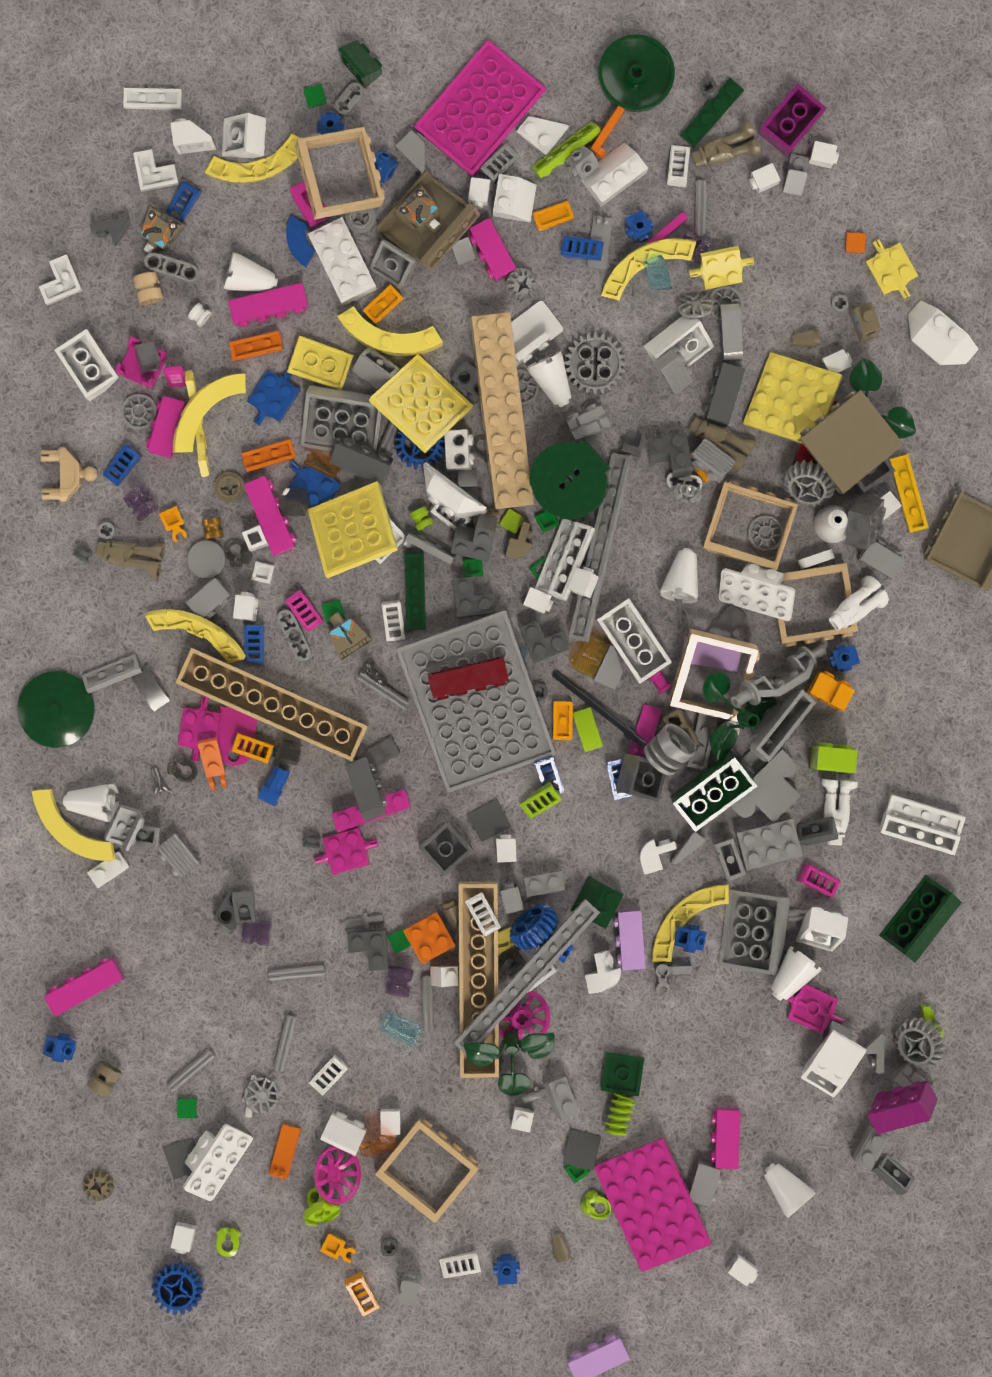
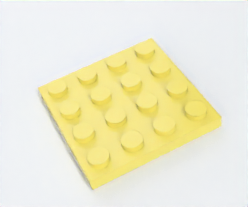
[743,352,843,444]
[369,354,474,453]
[308,481,398,578]

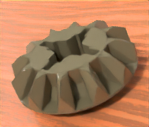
[214,472,245,503]
[83,1170,114,1201]

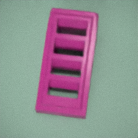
[163,366,186,388]
[285,590,324,632]
[796,863,841,898]

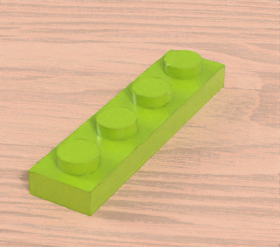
[530,122,602,178]

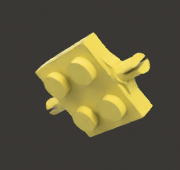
[865,239,918,300]
[689,246,754,290]

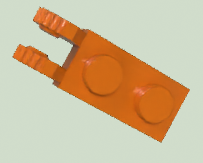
[198,737,227,791]

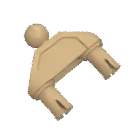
[41,447,98,502]

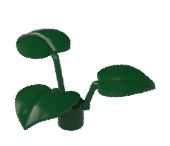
[849,358,916,439]
[702,672,778,760]
[464,1032,555,1096]

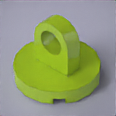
[303,1188,341,1226]

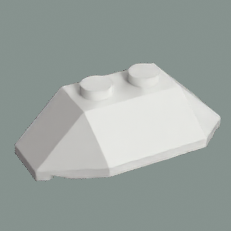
[908,300,978,365]
[423,462,487,518]

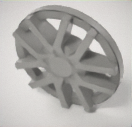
[709,286,744,321]
[677,293,713,318]
[517,369,539,405]
[121,394,157,430]
[748,515,784,551]
[244,1077,280,1114]

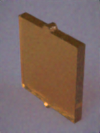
[303,449,341,479]

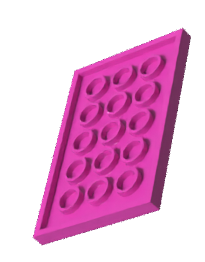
[414,40,546,177]
[594,1137,712,1272]

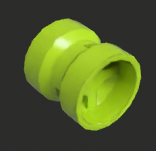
[409,506,435,532]

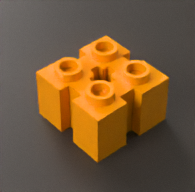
[806,671,855,711]

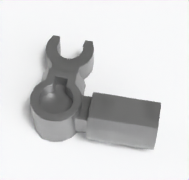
[655,962,692,994]

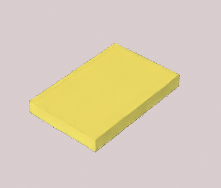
[287,336,354,390]

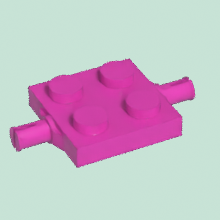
[178,696,222,762]
[314,828,379,875]
[786,984,844,1034]

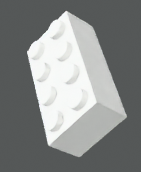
[308,217,377,306]
[596,599,672,684]

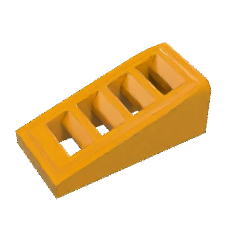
[231,733,274,764]
[344,1272,380,1316]

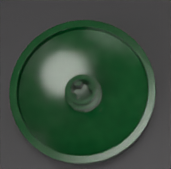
[598,34,675,112]
[17,671,95,748]

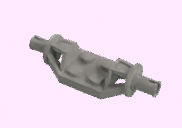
[731,644,827,708]

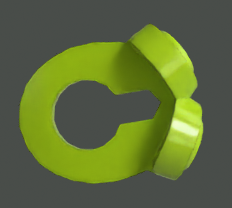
[580,1190,612,1220]
[216,1227,241,1257]

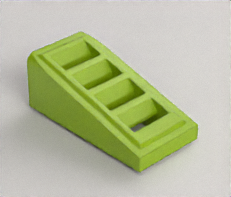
[519,782,562,819]

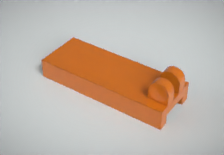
[590,106,625,159]
[229,331,284,362]
[241,439,296,473]
[269,1123,301,1179]

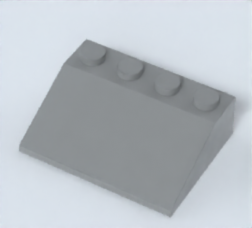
[300,385,383,452]
[719,889,790,975]

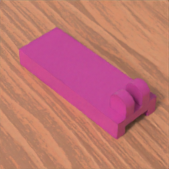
[646,212,688,244]
[628,704,662,758]

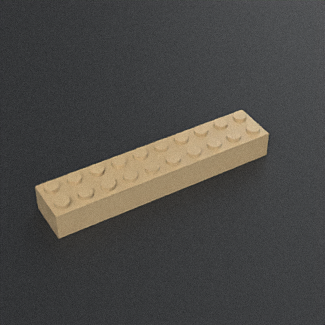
[470,312,534,510]
[176,648,369,762]
[458,881,499,1078]

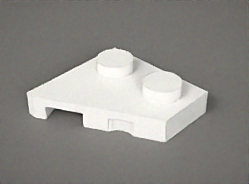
[516,116,569,156]

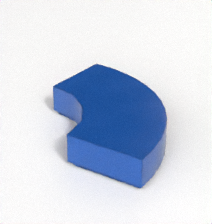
[286,216,316,268]

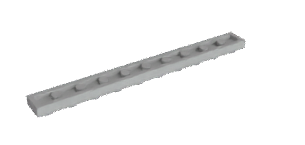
[569,453,632,643]
[453,899,600,1054]

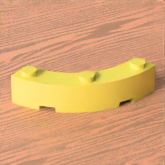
[337,306,443,357]

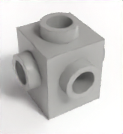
[565,146,600,180]

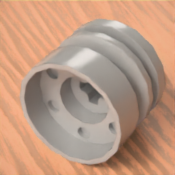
[644,724,696,776]

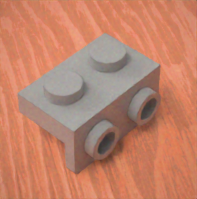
[104,804,144,851]

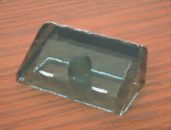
[644,255,672,290]
[380,1011,423,1048]

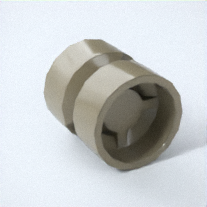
[87,1060,122,1097]

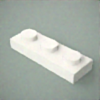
[123,88,182,110]

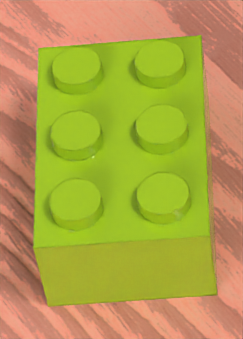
[809,742,858,774]

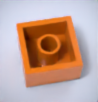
[403,911,456,964]

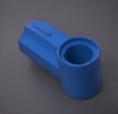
[258,765,290,807]

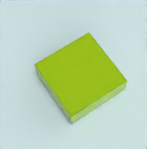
[499,508,526,535]

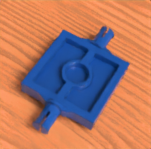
[247,368,300,426]
[288,460,342,509]

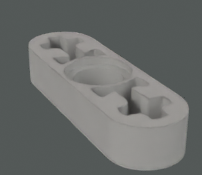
[277,610,312,662]

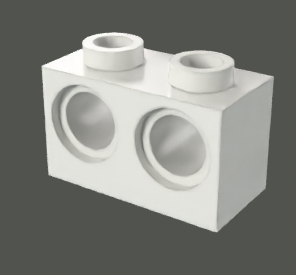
[445,429,475,471]
[233,592,258,622]

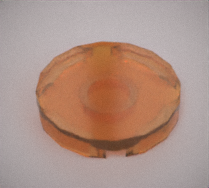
[359,1136,398,1157]

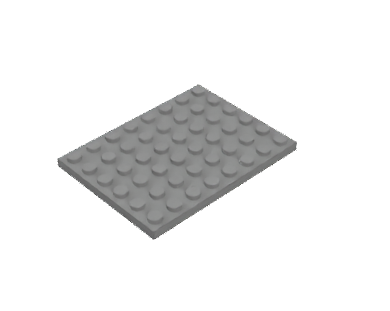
[396,610,556,793]

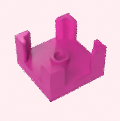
[289,181,331,230]
[115,337,168,390]

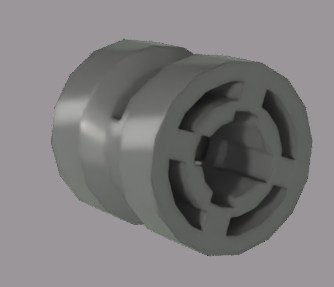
[499,955,524,979]

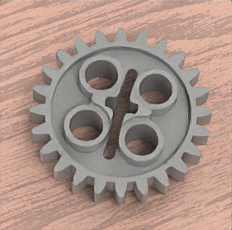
[564,332,626,395]

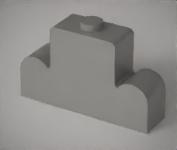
[749,690,816,762]
[730,749,800,822]

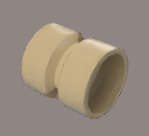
[133,272,164,305]

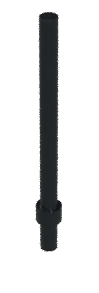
[552,671,647,748]

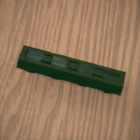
[680,78,744,148]
[405,553,426,630]

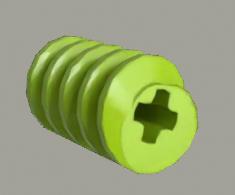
[603,1093,636,1136]

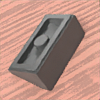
[798,816,838,846]
[871,1154,915,1196]

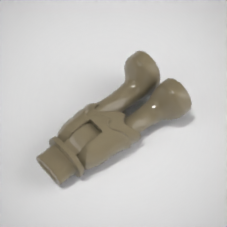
[691,120,761,167]
[688,417,757,472]
[96,541,165,579]

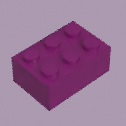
[758,83,827,157]
[867,1080,938,1134]

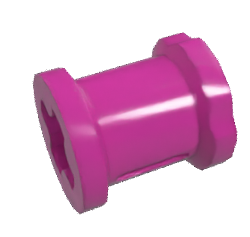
[648,670,673,695]

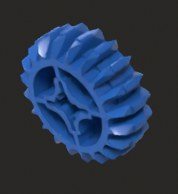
[394,430,445,470]
[509,903,559,951]
[151,1262,204,1315]

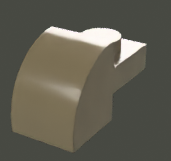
[505,522,533,559]
[663,709,700,746]

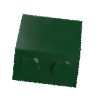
[338,40,382,88]
[571,876,623,929]

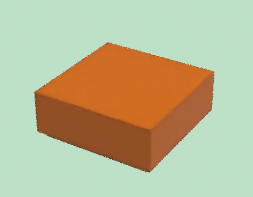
[845,232,866,253]

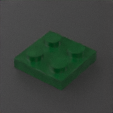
[601,1052,645,1096]

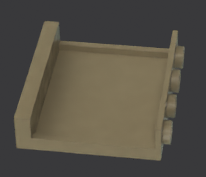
[376,170,480,273]
[797,390,904,494]
[924,491,992,591]

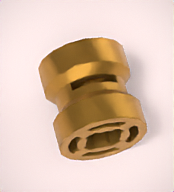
[202,518,224,540]

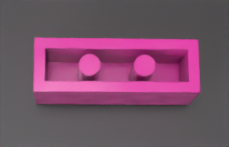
[468,218,516,282]
[146,396,187,459]
[711,1107,740,1169]

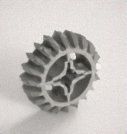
[783,460,836,507]
[894,1017,946,1070]

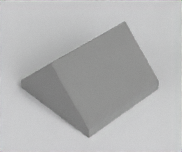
[369,239,417,289]

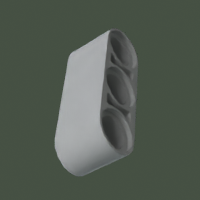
[144,253,200,284]
[719,303,743,361]

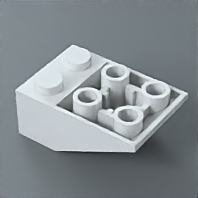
[801,1030,867,1097]

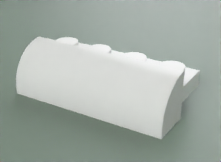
[535,519,595,601]
[880,794,966,855]

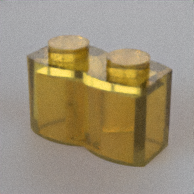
[571,635,610,679]

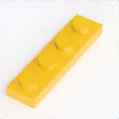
[889,454,929,533]

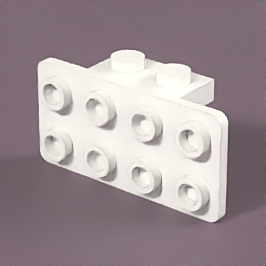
[511,301,563,366]
[719,563,795,621]
[183,1124,253,1201]

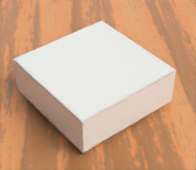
[251,561,275,584]

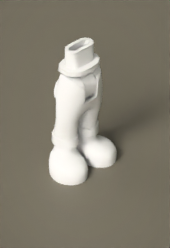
[829,576,889,631]
[822,779,858,846]

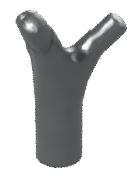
[151,768,173,794]

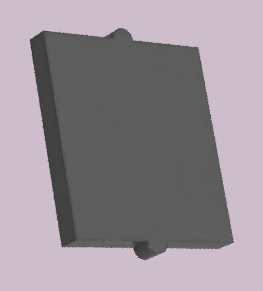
[467,799,511,842]
[563,1129,601,1171]
[163,1137,196,1180]

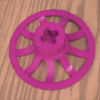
[499,991,550,1040]
[314,1145,361,1204]

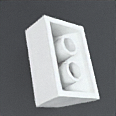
[580,143,648,207]
[644,312,714,367]
[55,329,119,401]

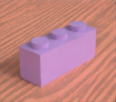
[680,636,741,672]
[614,910,646,970]
[567,1334,630,1377]

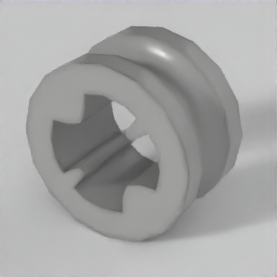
[831,295,849,313]
[98,522,116,540]

